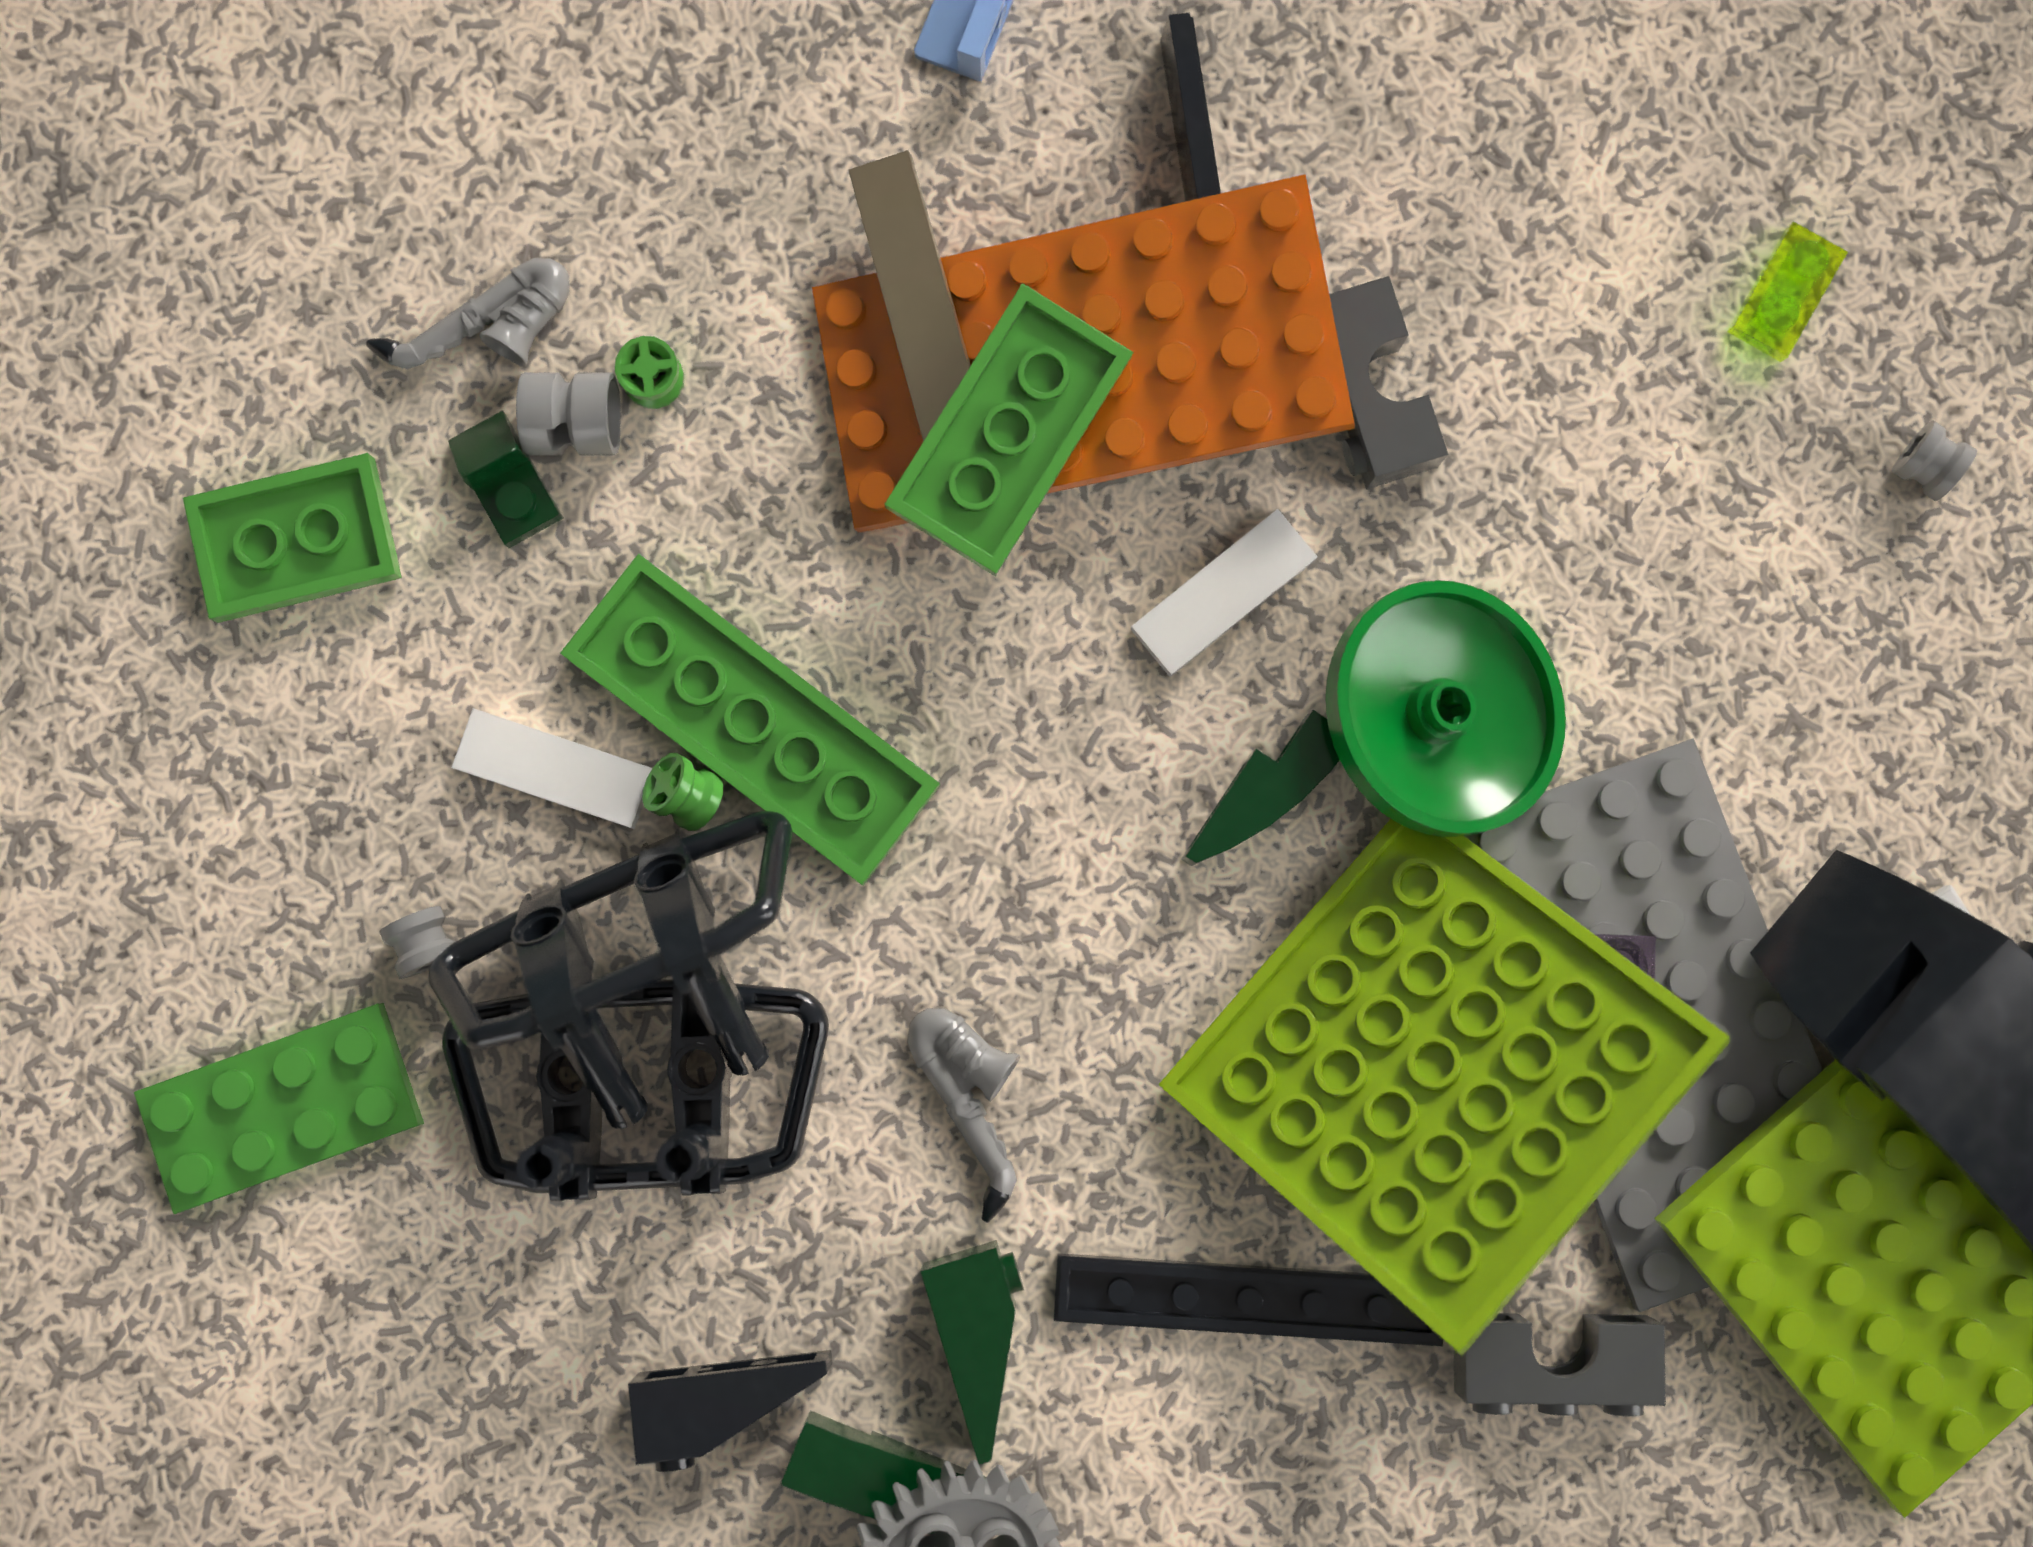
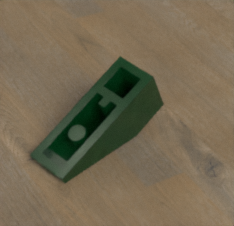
[920,1240,1024,1465]

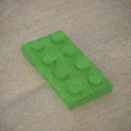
[884,283,1134,577]
[134,1003,424,1215]

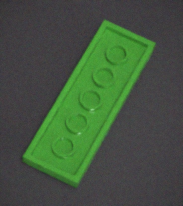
[560,553,941,886]

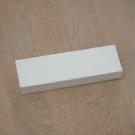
[1131,509,1318,677]
[451,708,652,829]

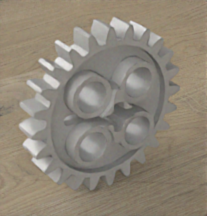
[856,1460,1061,1547]

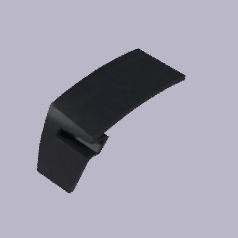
[1750,850,2033,1253]

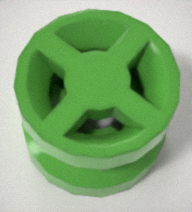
[615,336,684,409]
[642,753,723,831]

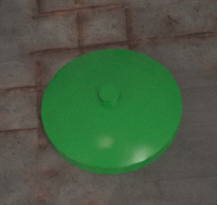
[1325,580,1566,837]

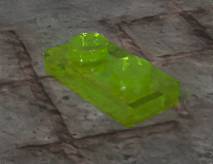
[1727,221,1848,362]

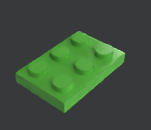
[183,453,402,623]

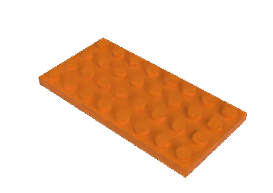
[812,174,1355,533]

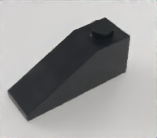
[628,1350,832,1472]

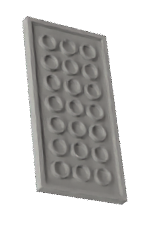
[1465,738,1822,1312]

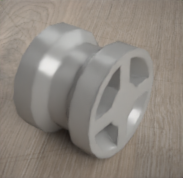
[1892,420,1977,501]
[379,906,456,979]

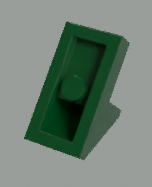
[448,410,563,548]

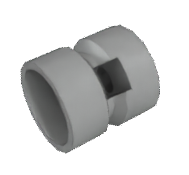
[516,372,621,456]

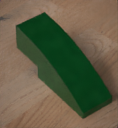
[1181,710,1339,866]
[780,1410,986,1535]

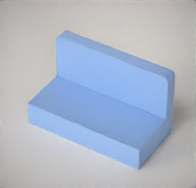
[914,0,1014,82]

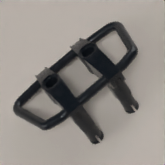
[428,811,792,1129]
[442,979,829,1202]

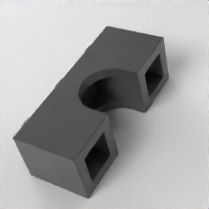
[1329,276,1449,490]
[1454,1313,1666,1416]

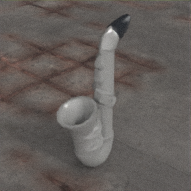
[366,258,569,369]
[907,1008,1020,1223]

